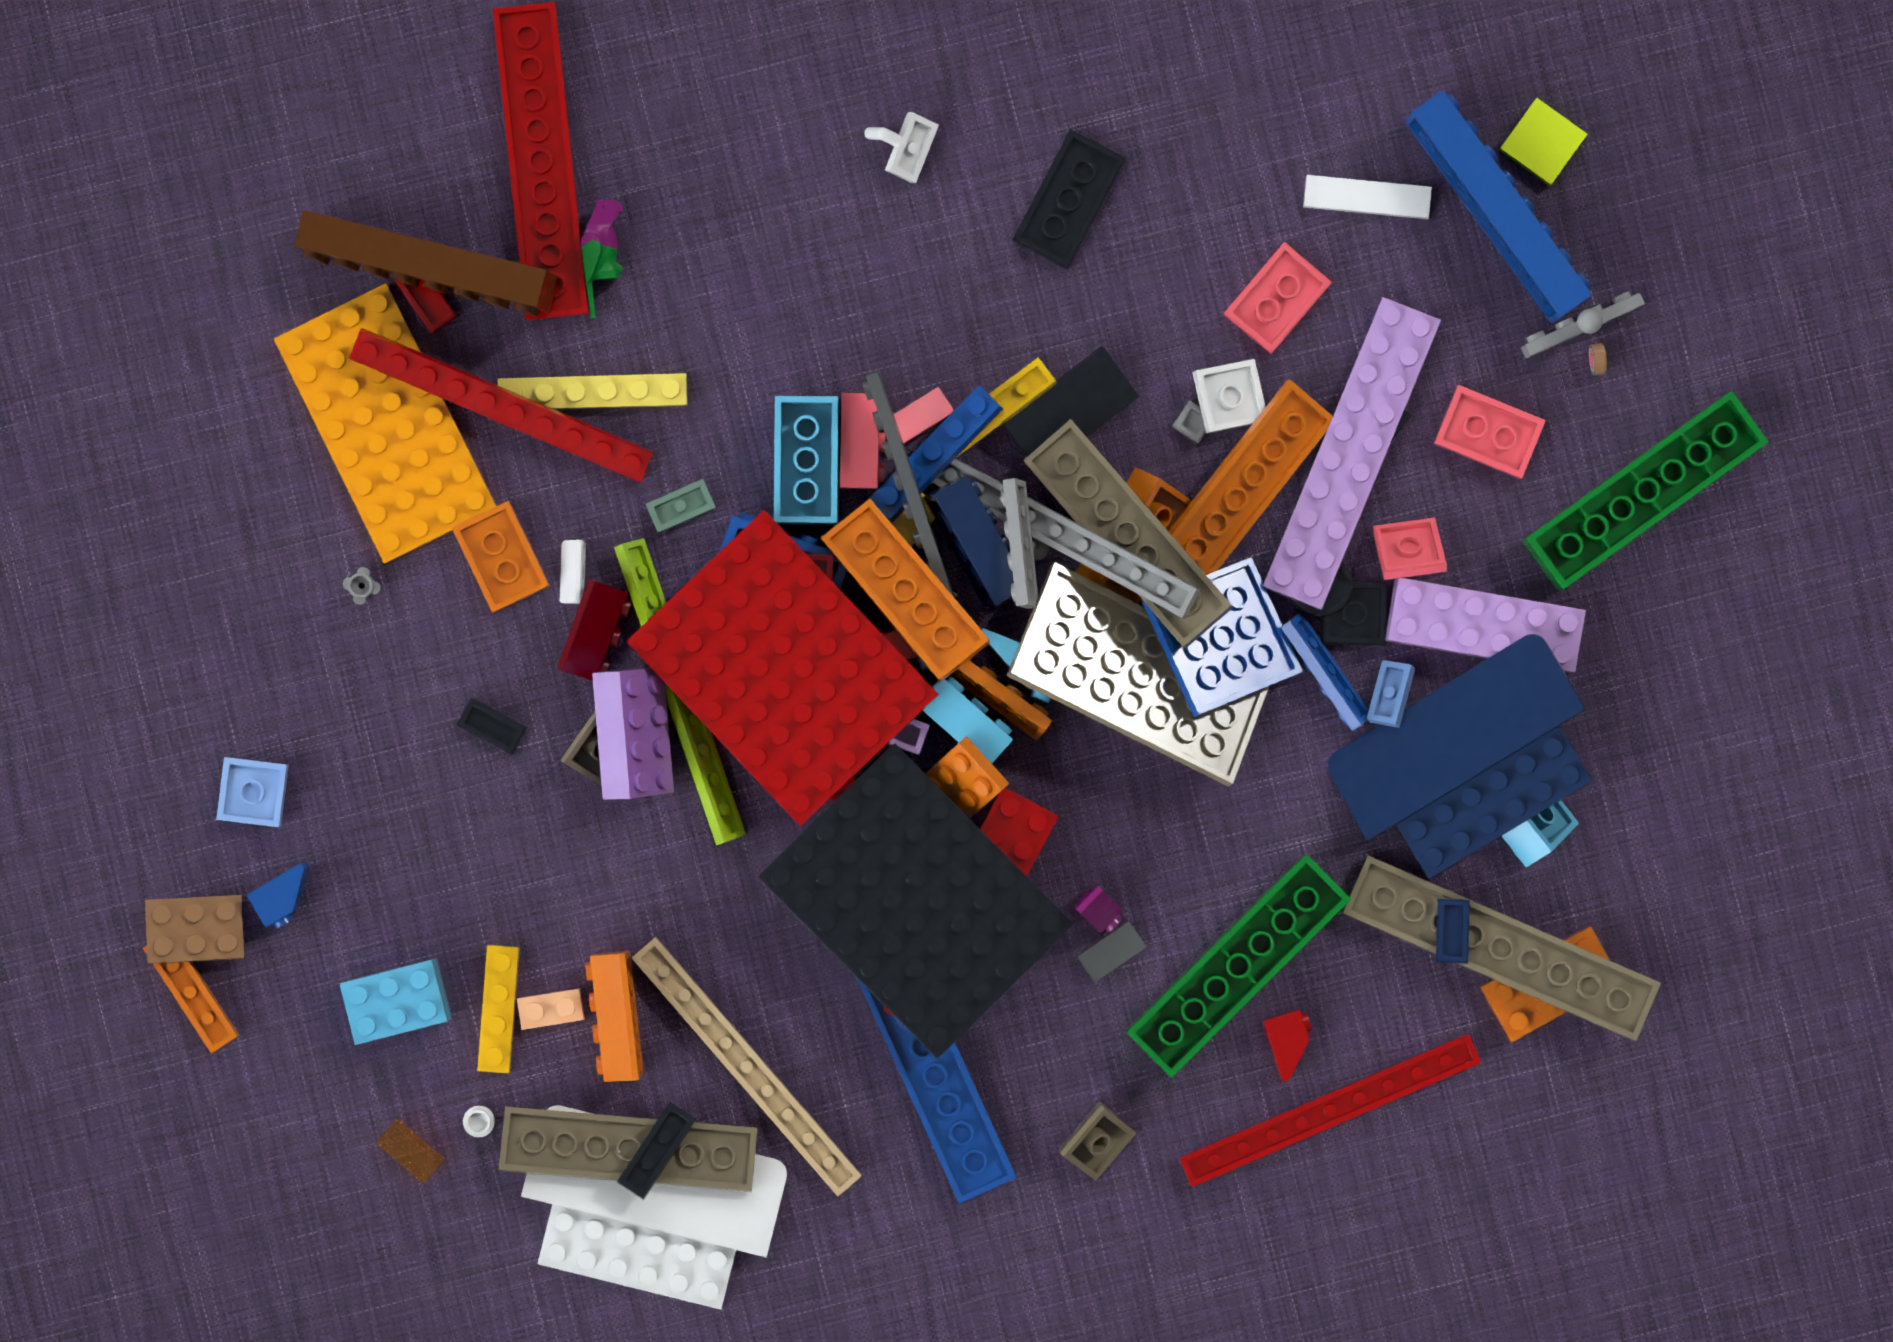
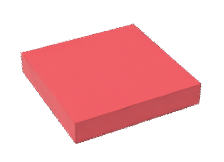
[1373,517,1447,580]

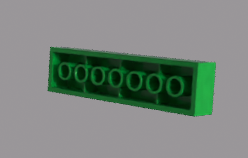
[1521,391,1769,591]
[1125,853,1351,1078]

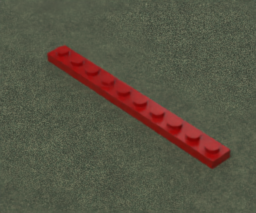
[349,328,654,483]
[1179,1033,1481,1187]

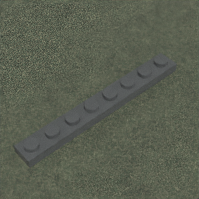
[862,369,957,601]

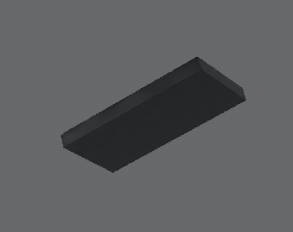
[1012,129,1126,270]
[1002,346,1139,457]

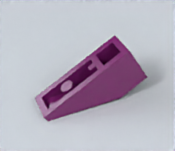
[1073,883,1123,933]

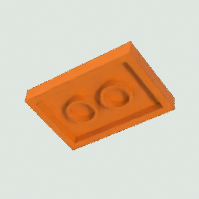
[452,501,550,613]
[925,736,1009,819]

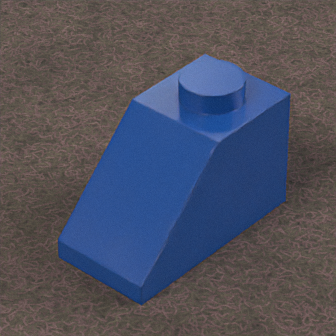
[247,862,309,929]

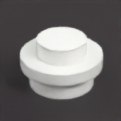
[463,1105,495,1137]

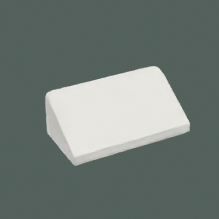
[560,540,586,604]

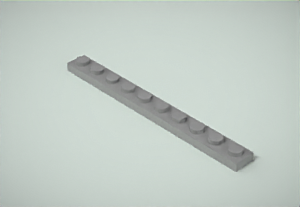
[932,458,1200,618]

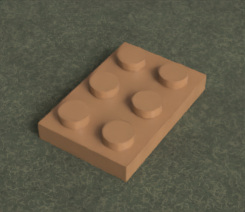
[145,895,244,964]

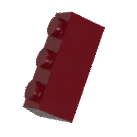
[557,579,633,681]

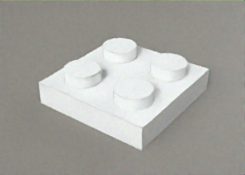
[1192,359,1265,434]

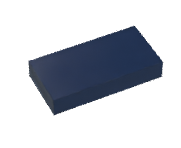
[1435,899,1470,964]

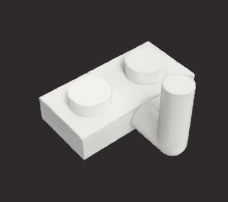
[865,112,939,183]

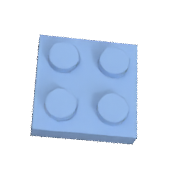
[216,757,289,827]

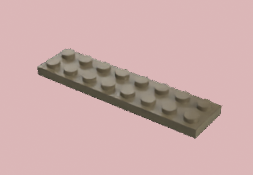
[1023,419,1234,649]
[498,1106,757,1192]

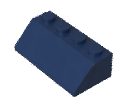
[923,476,1014,606]

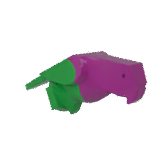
[581,199,624,318]

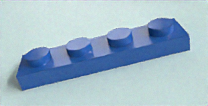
[1281,612,1369,731]

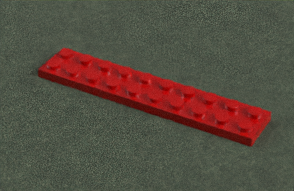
[492,2,589,321]

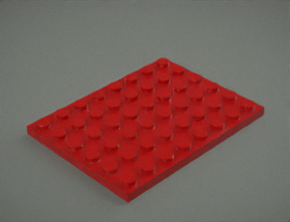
[626,510,940,826]

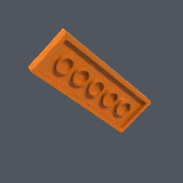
[821,499,990,682]

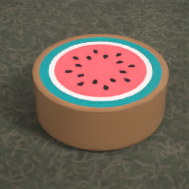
[1589,343,1607,376]

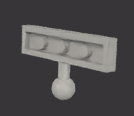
[1521,291,1645,359]
[1001,478,1049,609]

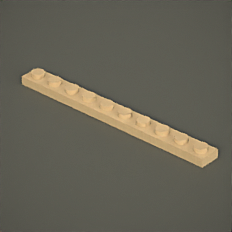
[632,937,862,1196]

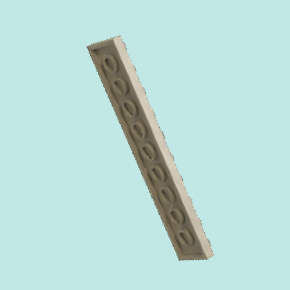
[1342,856,1661,1041]

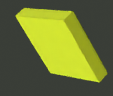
[1499,98,1587,186]

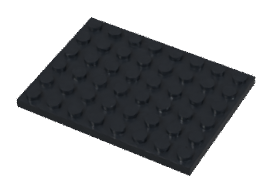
[758,743,1073,1059]

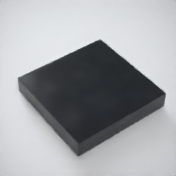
[1322,582,1387,646]

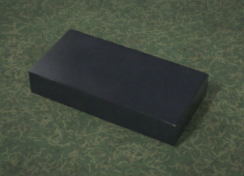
[456,697,527,755]

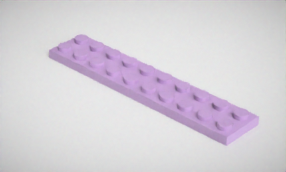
[1263,297,1441,611]

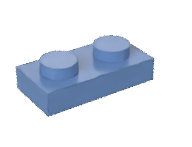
[1367,660,1415,728]

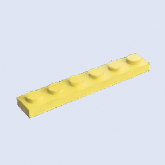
[498,373,688,409]

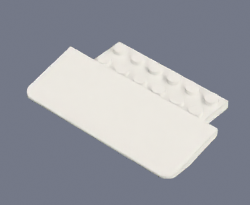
[521,1105,787,1310]

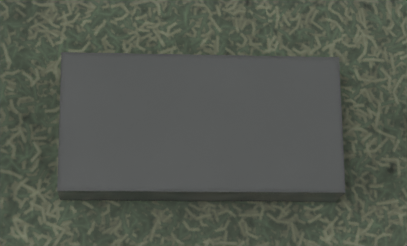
[1077,921,1146,983]

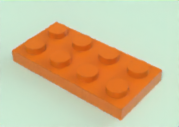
[948,658,1052,741]
[1480,926,1610,1043]

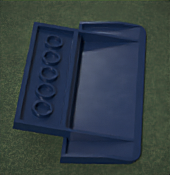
[1328,634,1594,879]

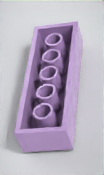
[1385,578,1586,673]

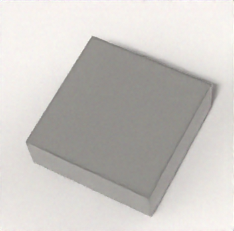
[1172,400,1206,444]

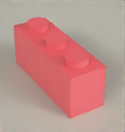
[840,393,885,490]

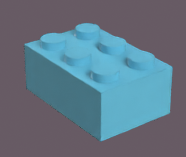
[923,676,1013,764]
[340,958,452,1045]

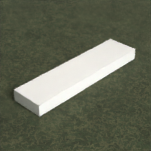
[1303,175,1432,219]

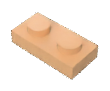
[517,988,585,1030]

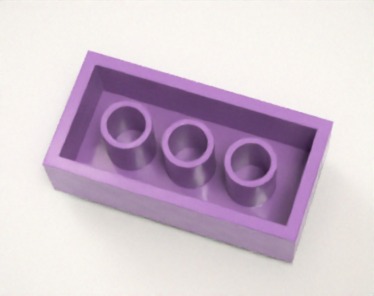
[592,667,674,800]

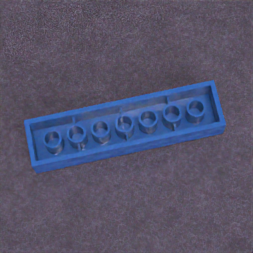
[1405,89,1592,324]

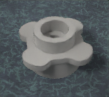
[343,567,381,605]

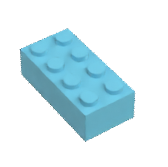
[774,396,839,525]

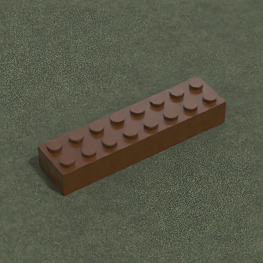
[294,210,558,317]

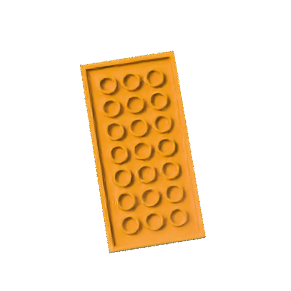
[274,283,497,564]

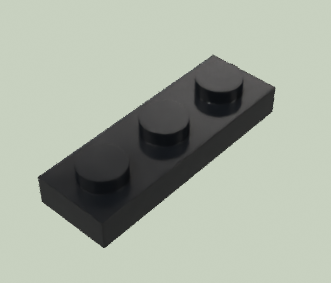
[617,1102,696,1200]

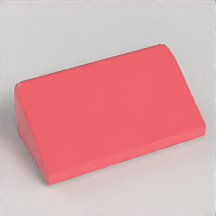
[894,387,954,445]

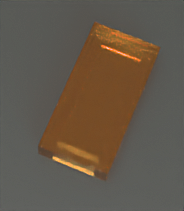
[376,1118,445,1184]

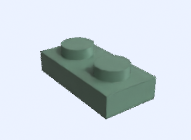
[646,479,716,533]

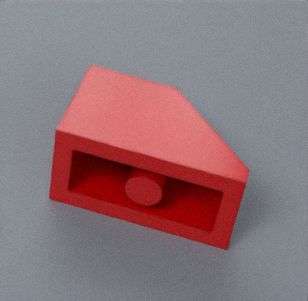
[1261,1008,1312,1082]

